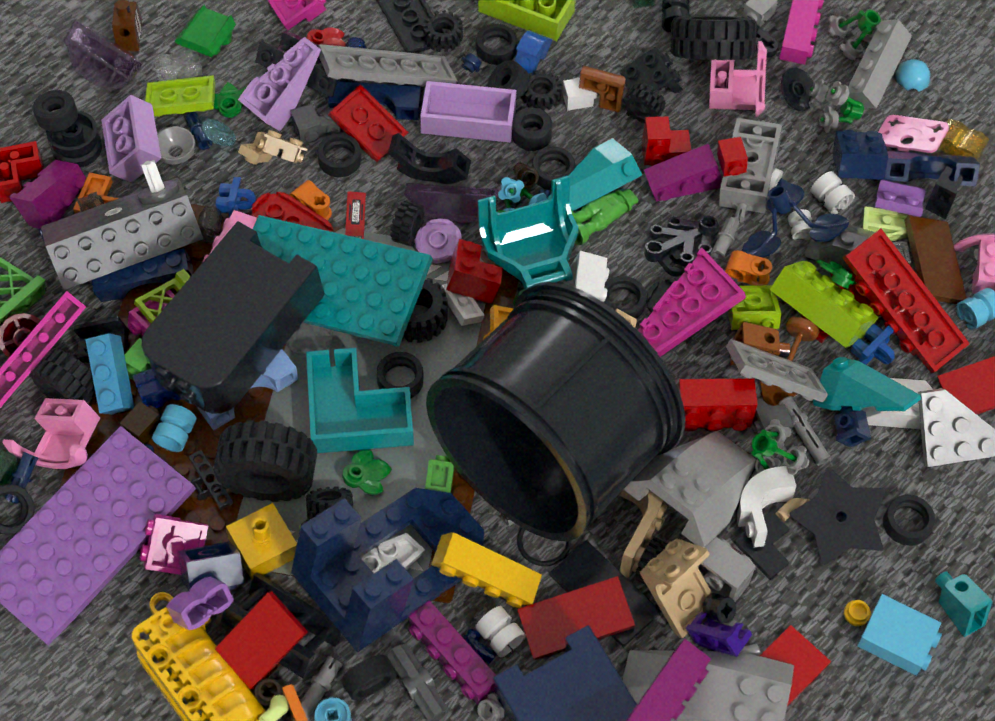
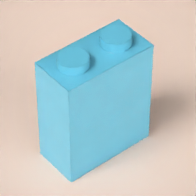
[857,594,942,676]

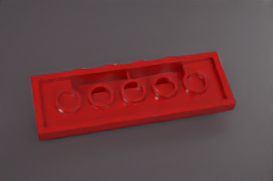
[843,228,970,373]

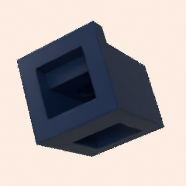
[834,406,871,447]

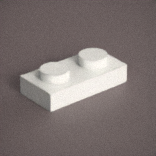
[441,284,485,326]

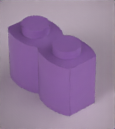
[166,577,234,630]

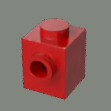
[717,137,748,177]

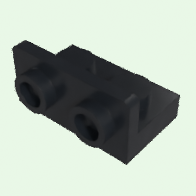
[74,317,129,363]

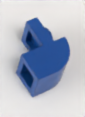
[514,30,553,75]

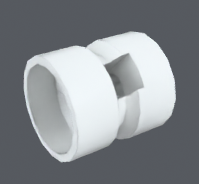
[811,171,855,214]
[475,606,526,657]

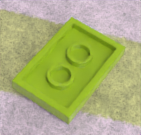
[145,75,215,117]

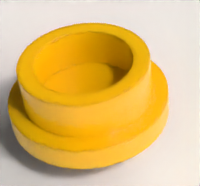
[844,600,871,626]

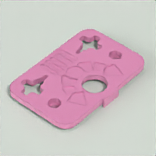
[878,115,949,153]

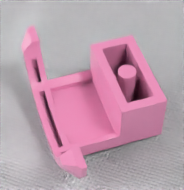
[709,41,767,117]
[954,234,995,294]
[3,398,100,469]

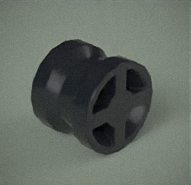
[703,593,737,623]

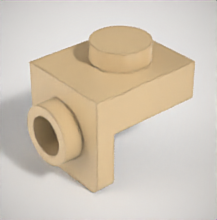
[238,132,273,164]

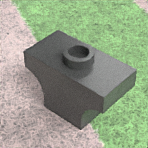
[752,398,794,435]

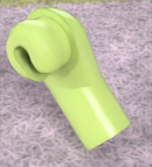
[259,695,288,721]

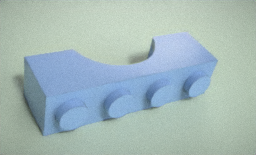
[198,349,298,430]

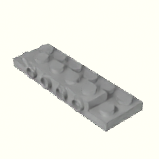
[318,44,457,87]

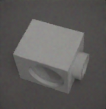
[742,0,778,27]

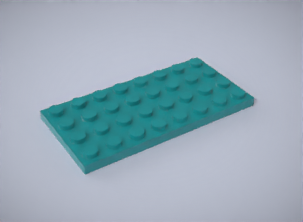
[253,215,433,347]

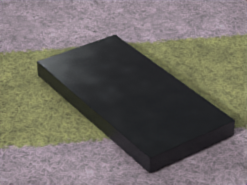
[376,0,445,53]
[549,540,661,648]

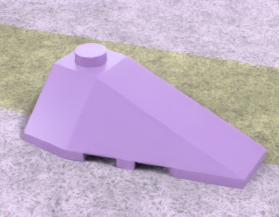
[238,37,321,131]

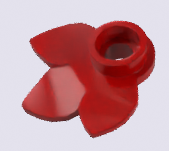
[306,27,347,47]

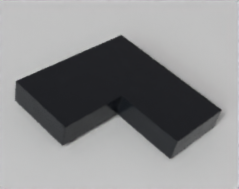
[734,511,790,580]

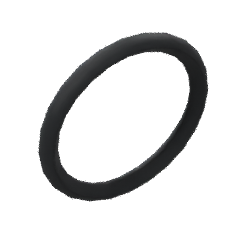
[517,527,571,566]

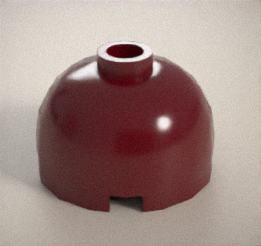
[0,313,41,357]

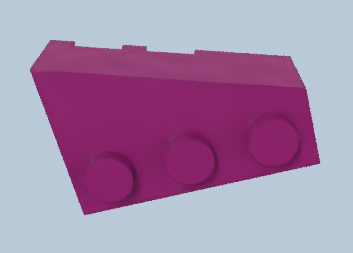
[644,143,722,202]
[9,160,86,229]

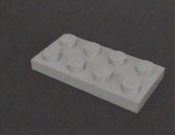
[726,339,828,402]

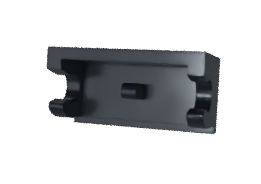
[925,166,963,219]

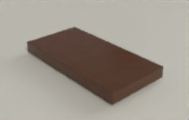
[904,215,967,304]

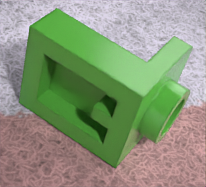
[425,455,455,493]

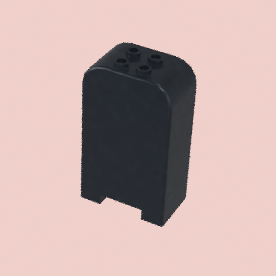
[141,221,325,414]

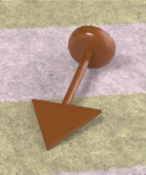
[760,317,820,406]

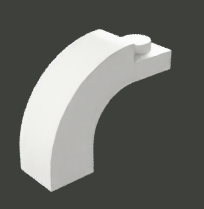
[737,466,796,547]

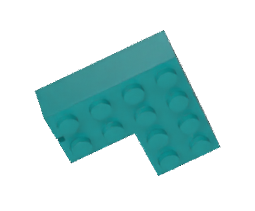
[306,348,414,453]

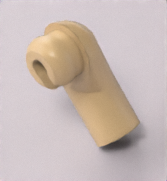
[775,498,810,522]

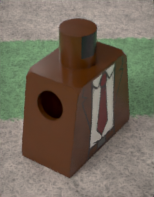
[112,0,142,51]

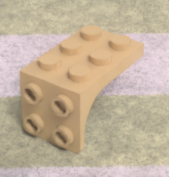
[619,490,668,578]
[640,538,712,638]

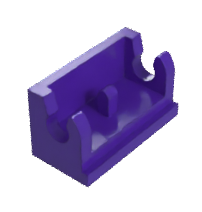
[686,612,752,657]

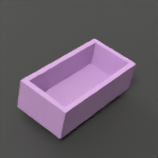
[421,81,516,143]

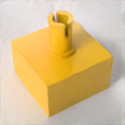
[226,503,297,580]

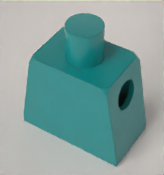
[935,571,993,637]

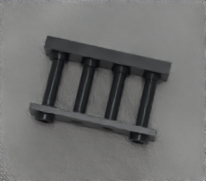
[255,31,358,97]
[215,573,342,679]

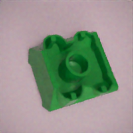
[175,5,236,57]

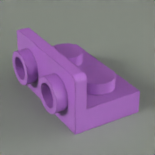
[875,180,926,217]

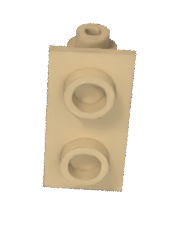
[257,130,308,164]

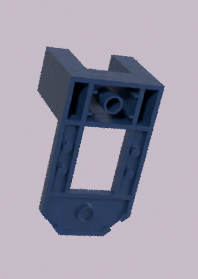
[291,487,484,653]

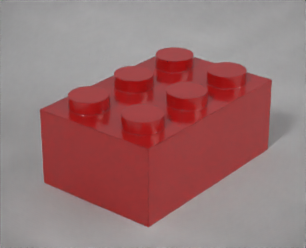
[678,378,758,431]

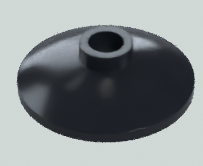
[780,68,814,111]

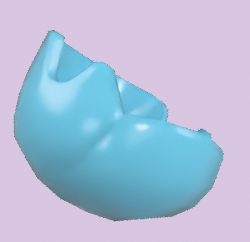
[895,59,930,91]

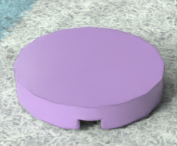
[415,218,462,264]

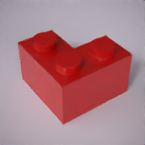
[642,116,691,166]
[0,141,44,203]
[446,239,503,304]

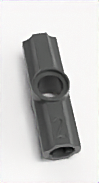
[387,643,449,721]

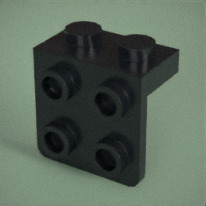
[620,46,683,94]

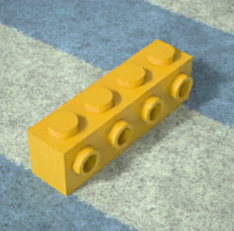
[431,532,542,608]

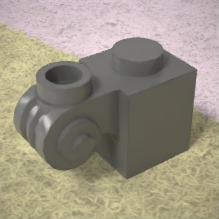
[291,104,340,142]

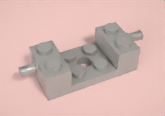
[719,118,782,222]

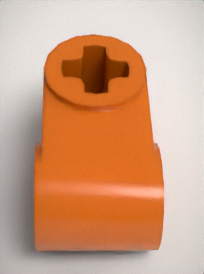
[289,180,332,220]
[725,250,772,285]

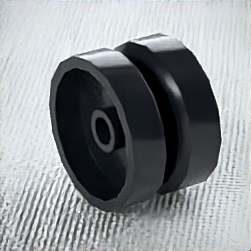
[46,111,102,167]

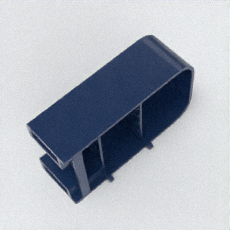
[493,625,637,721]

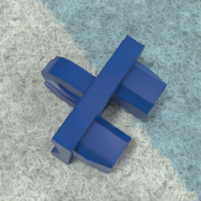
[216,177,256,218]
[851,324,895,365]

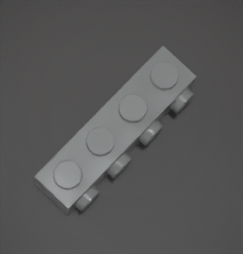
[848,19,912,108]

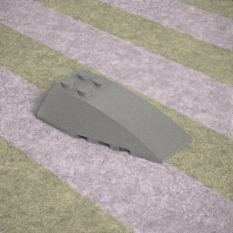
[624,431,757,548]
[622,650,794,721]

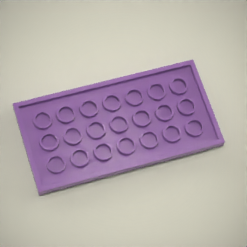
[0,426,196,645]

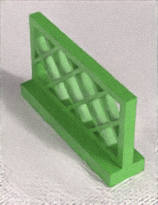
[0,257,45,326]

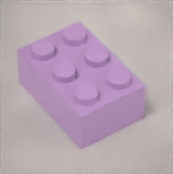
[102,95,161,182]

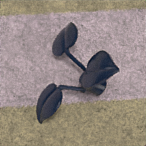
[742,178,850,258]

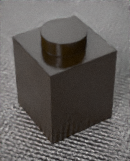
[120,401,162,445]

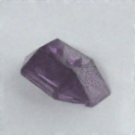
[64,20,142,93]
[404,183,499,224]

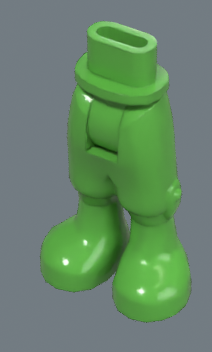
[571,188,638,245]

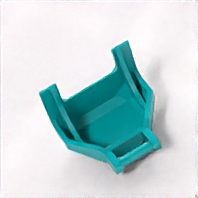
[478,175,578,289]

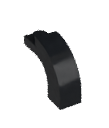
[388,133,471,184]

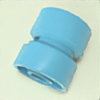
[956,288,995,330]
[152,404,196,452]
[314,698,352,721]

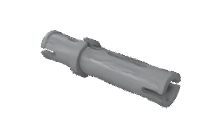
[779,396,831,466]
[289,656,342,721]

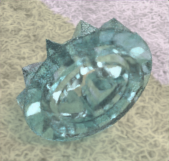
[201,119,236,146]

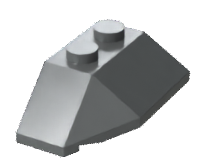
[805,224,875,272]

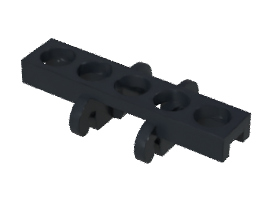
[189,450,233,511]

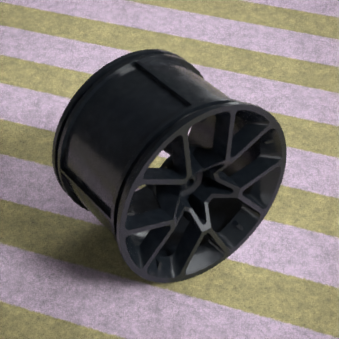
[426,282,685,541]

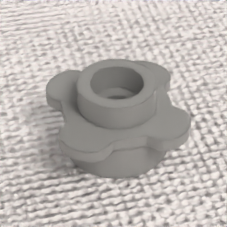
[478,693,506,721]

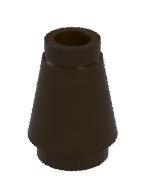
[513,162,539,189]
[255,679,282,708]

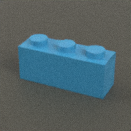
[85,333,134,415]

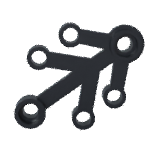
[644,216,719,267]

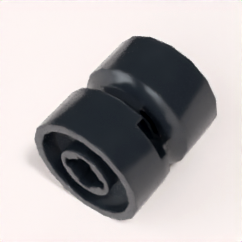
[662,0,690,32]

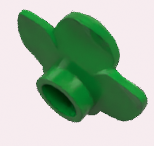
[214,82,246,118]
[816,260,857,289]
[342,450,392,495]

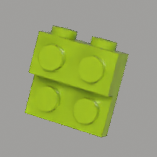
[728,285,781,330]

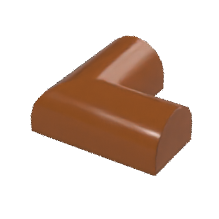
[579,65,626,113]

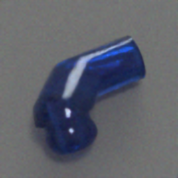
[463,629,496,664]

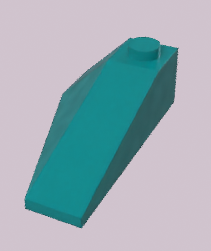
[547,138,642,211]
[813,357,921,411]

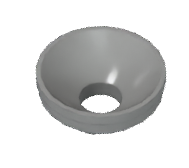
[157,127,195,164]

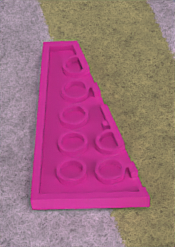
[638,248,746,357]

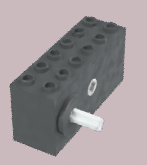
[41,160,203,290]

